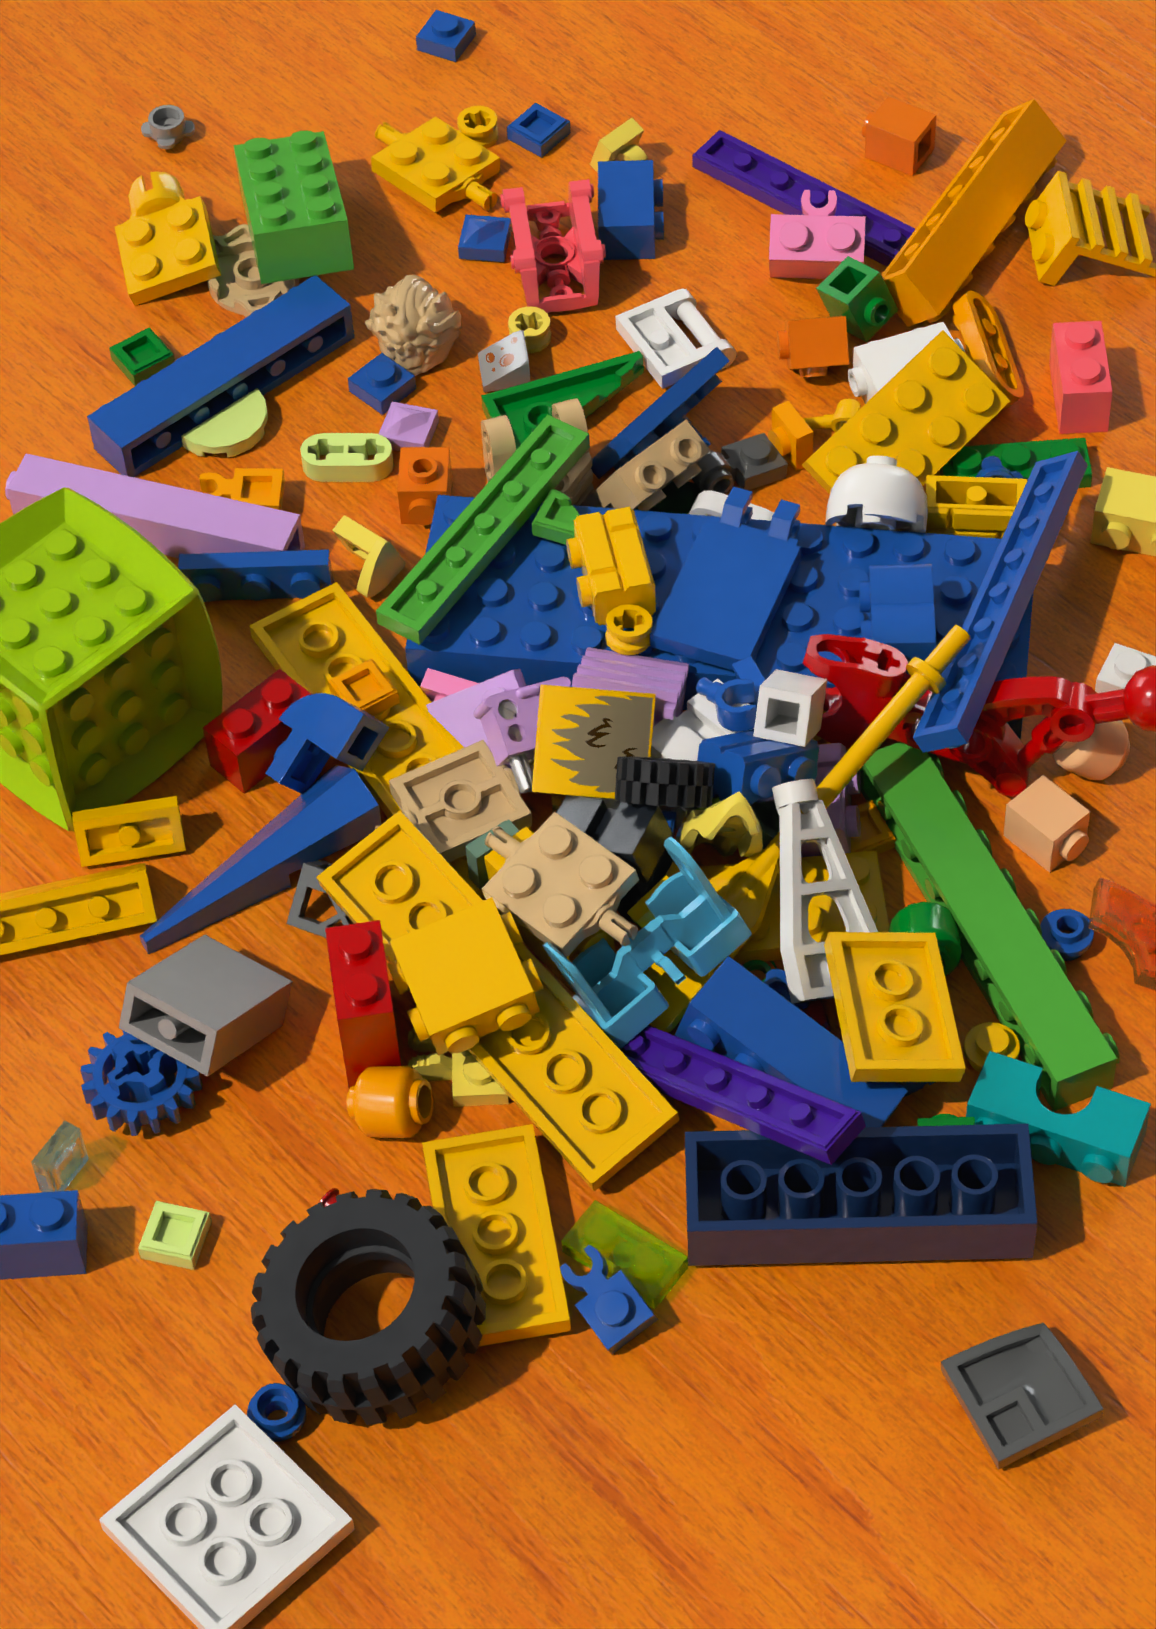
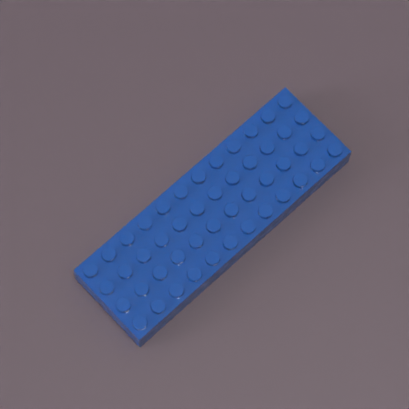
[405,495,1033,739]

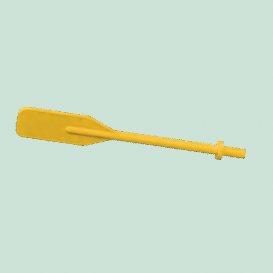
[643,625,971,1033]

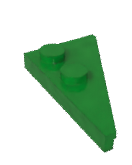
[481,351,644,450]

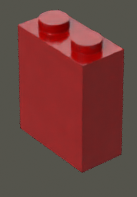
[325,920,401,1089]

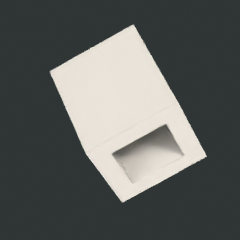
[753,669,827,747]

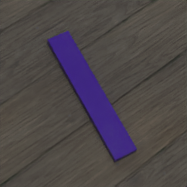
[692,130,915,267]
[620,1025,866,1165]

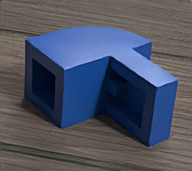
[265,693,390,794]

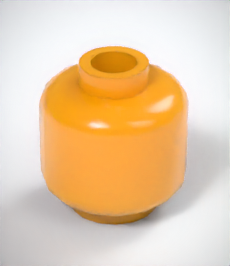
[347,1066,433,1138]

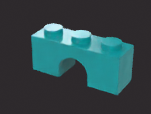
[966,1051,1151,1187]

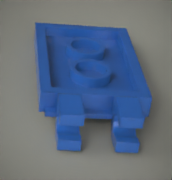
[650,486,801,671]

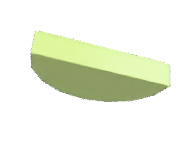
[181,388,268,457]

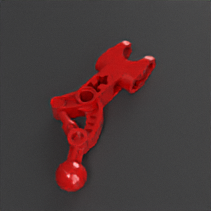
[802,634,1156,797]

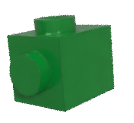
[816,256,898,342]

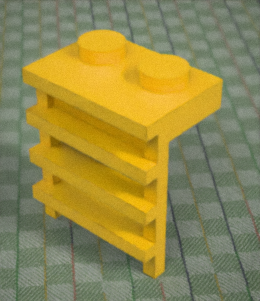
[1025,171,1156,286]

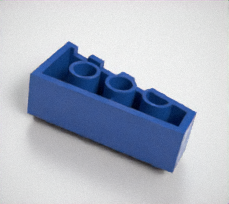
[674,956,908,1127]

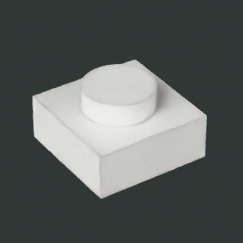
[1095,643,1156,693]

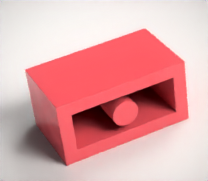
[1049,321,1112,434]

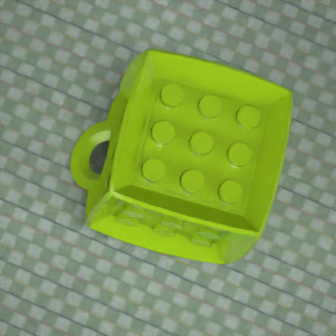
[0,487,223,831]

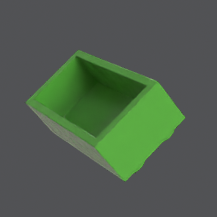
[233,131,354,284]

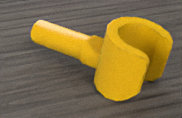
[803,399,861,432]

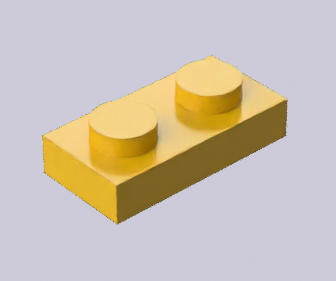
[72,796,186,867]

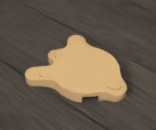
[207,224,300,317]

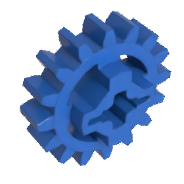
[80,1030,203,1136]

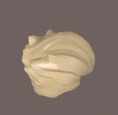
[365,275,461,376]

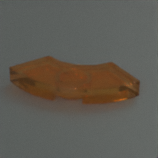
[1088,877,1156,990]

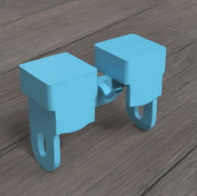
[543,837,752,1049]

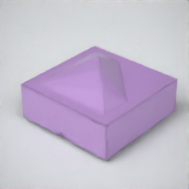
[379,402,439,451]

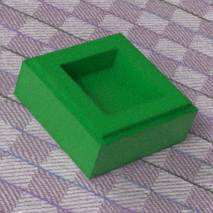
[109,327,175,386]

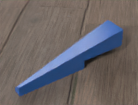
[140,765,382,954]

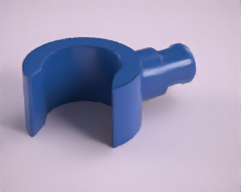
[696,677,757,732]

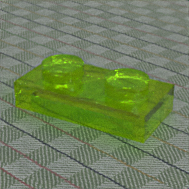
[561,1200,688,1309]

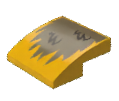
[532,684,656,799]

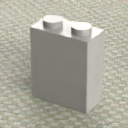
[119,935,293,1077]

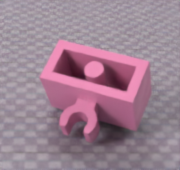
[769,190,866,279]

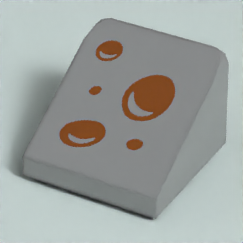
[478,330,530,392]

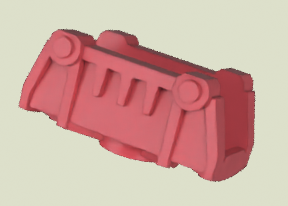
[500,179,606,313]

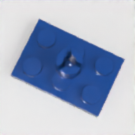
[591,347,729,479]

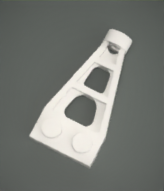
[772,779,878,1004]

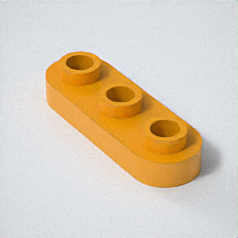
[953,290,1024,409]

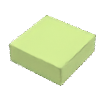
[138,1201,212,1270]

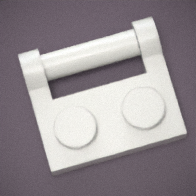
[615,289,737,389]

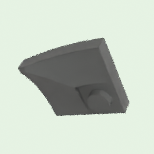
[941,1323,1104,1470]

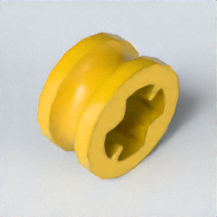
[457,105,498,148]
[605,604,653,655]

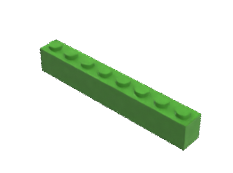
[860,742,1120,1112]

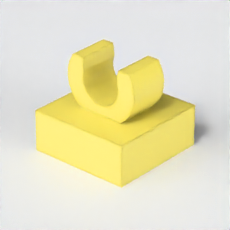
[590,118,648,173]

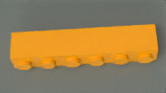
[882,99,1067,327]

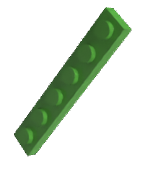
[376,415,590,645]

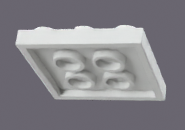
[99,1405,355,1629]

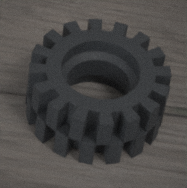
[615,756,715,808]

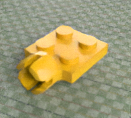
[114,171,221,306]

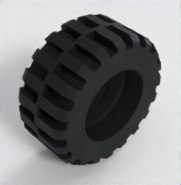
[251,1189,486,1425]

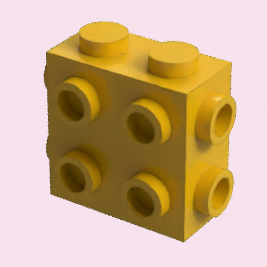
[387,897,544,1056]

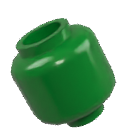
[889,902,962,977]

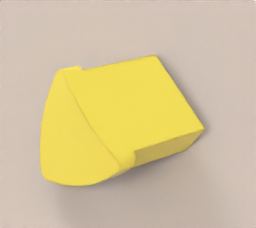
[332,515,406,598]

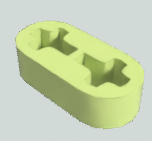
[300,433,394,482]

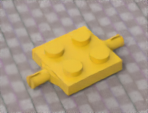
[371,116,500,213]

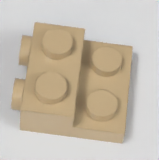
[581,419,711,511]

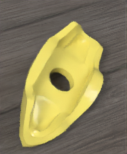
[675,791,763,857]

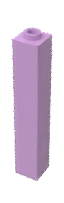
[5,453,305,558]

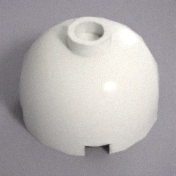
[825,455,928,533]

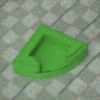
[532,488,580,545]

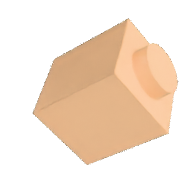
[1003,775,1090,873]

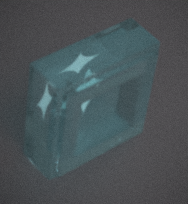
[31,1120,89,1192]

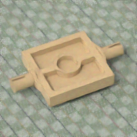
[375,740,534,863]
[482,812,639,958]

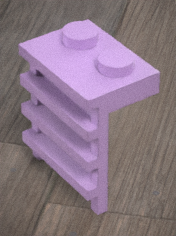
[572,647,689,727]

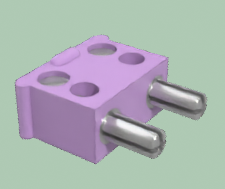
[473,676,571,793]

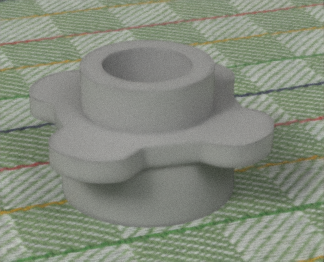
[141,105,195,149]

